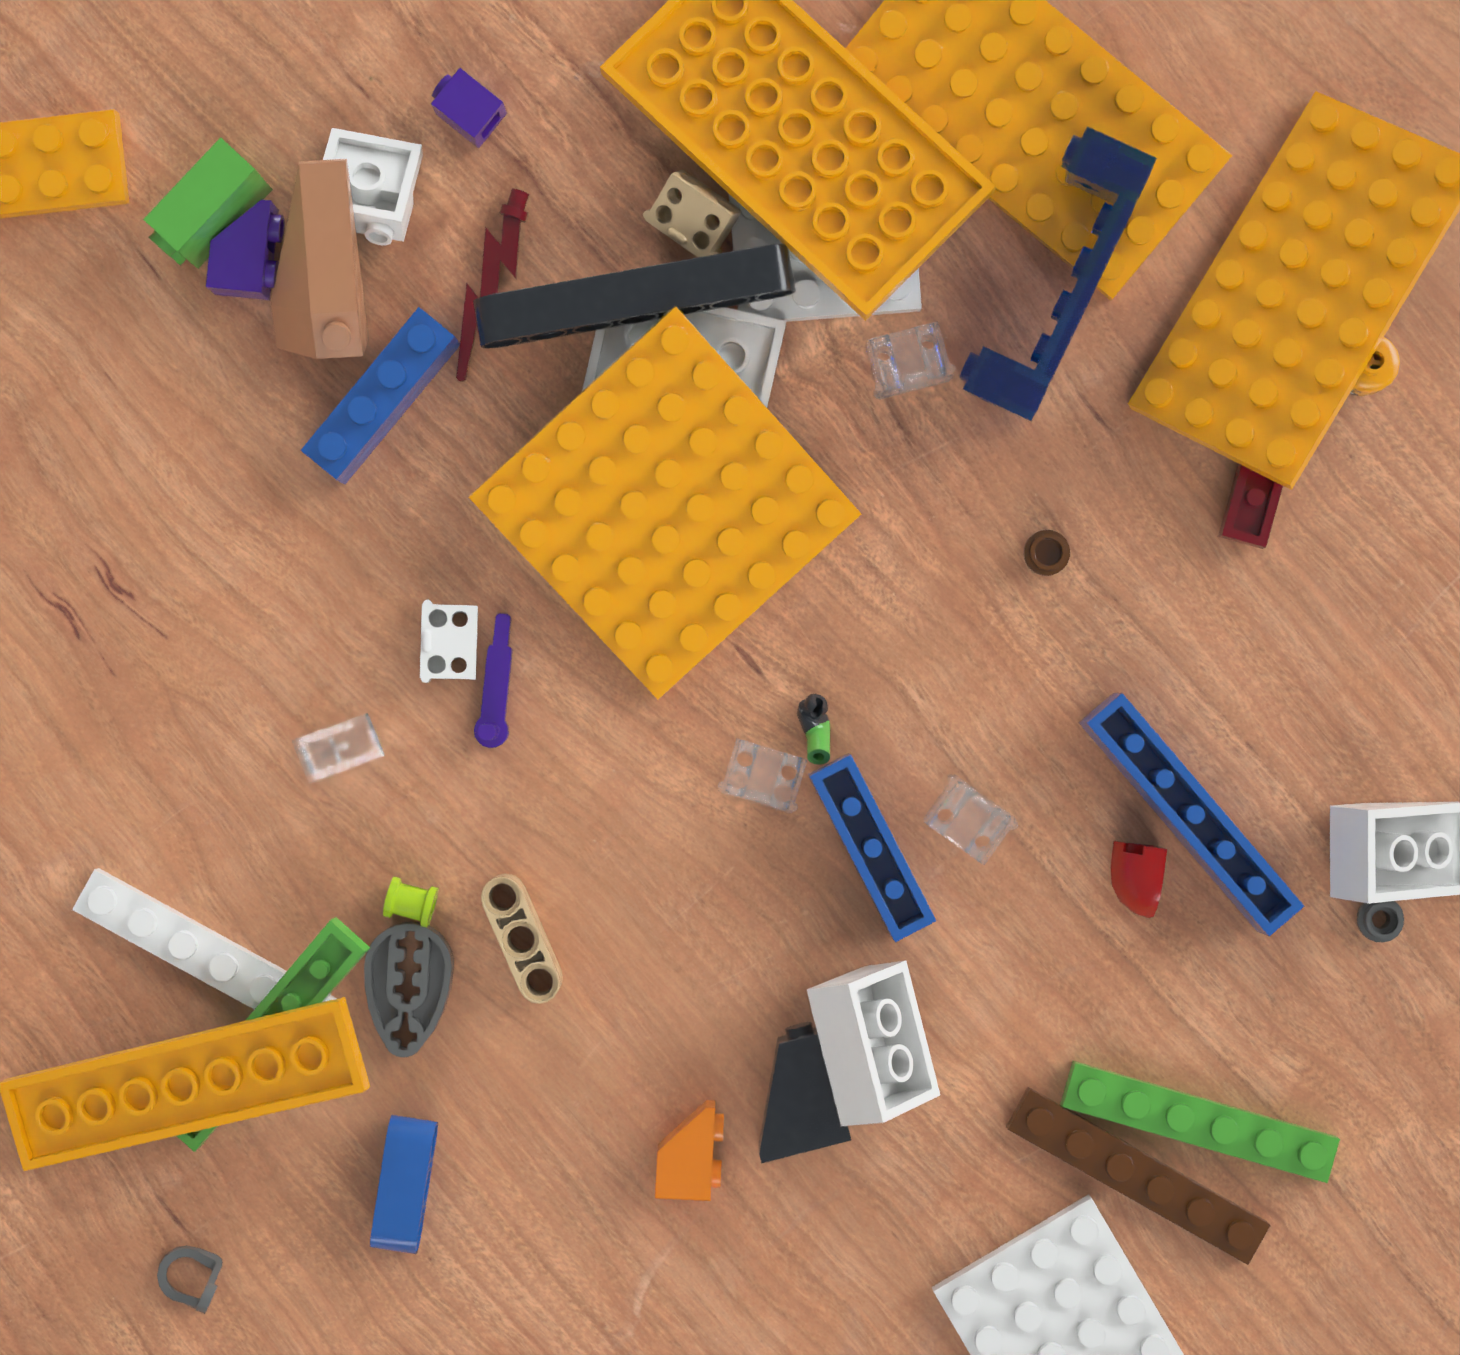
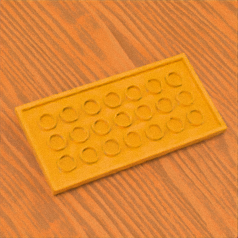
[600,0,996,321]
[845,0,1233,300]
[1128,91,1460,490]

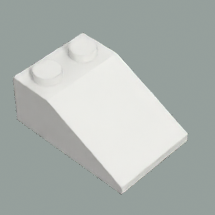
[1330,802,1460,903]

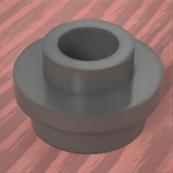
[1357,901,1404,943]

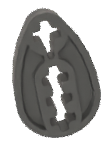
[364,922,454,1057]

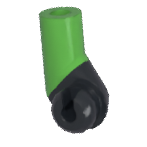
[797,694,830,765]

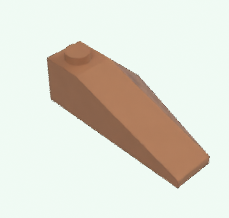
[271,159,369,359]

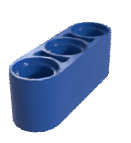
[370,1115,438,1254]

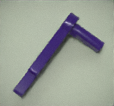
[474,613,513,748]

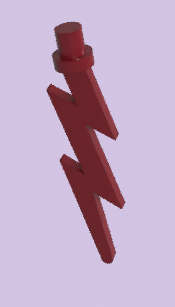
[456,188,529,382]

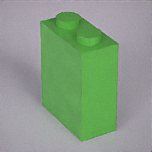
[143,137,273,269]

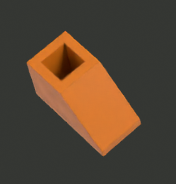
[655,1100,724,1201]

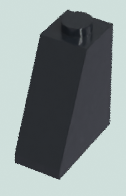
[758,1022,851,1164]

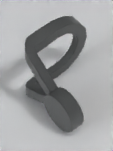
[157,1245,223,1314]

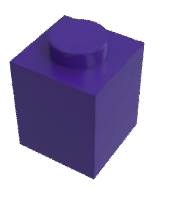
[431,68,507,149]

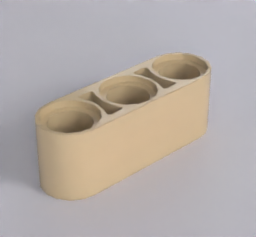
[481,873,563,1004]

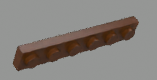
[1006,1087,1270,1265]

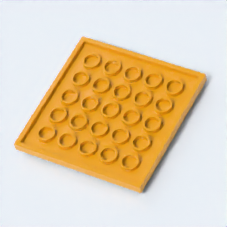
[469,306,861,700]

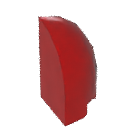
[1110,841,1167,918]

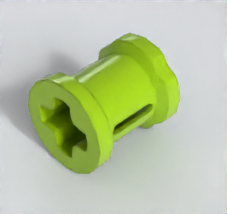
[383,876,439,928]

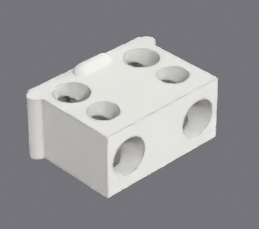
[420,600,478,683]

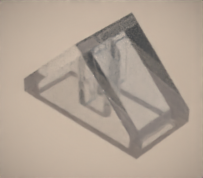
[292,713,385,784]

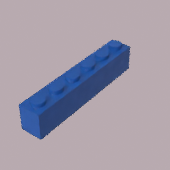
[1079,693,1304,936]

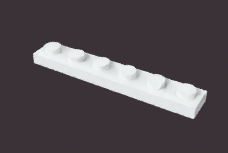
[72,868,337,1010]

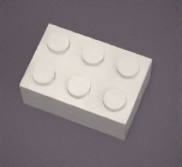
[807,960,940,1126]

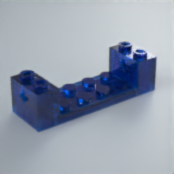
[959,126,1157,423]

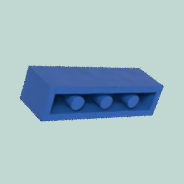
[301,307,460,485]
[808,753,937,942]

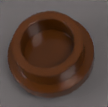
[1024,530,1070,576]

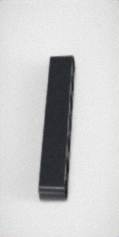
[473,244,796,349]

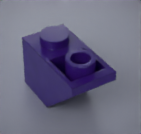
[206,200,285,300]

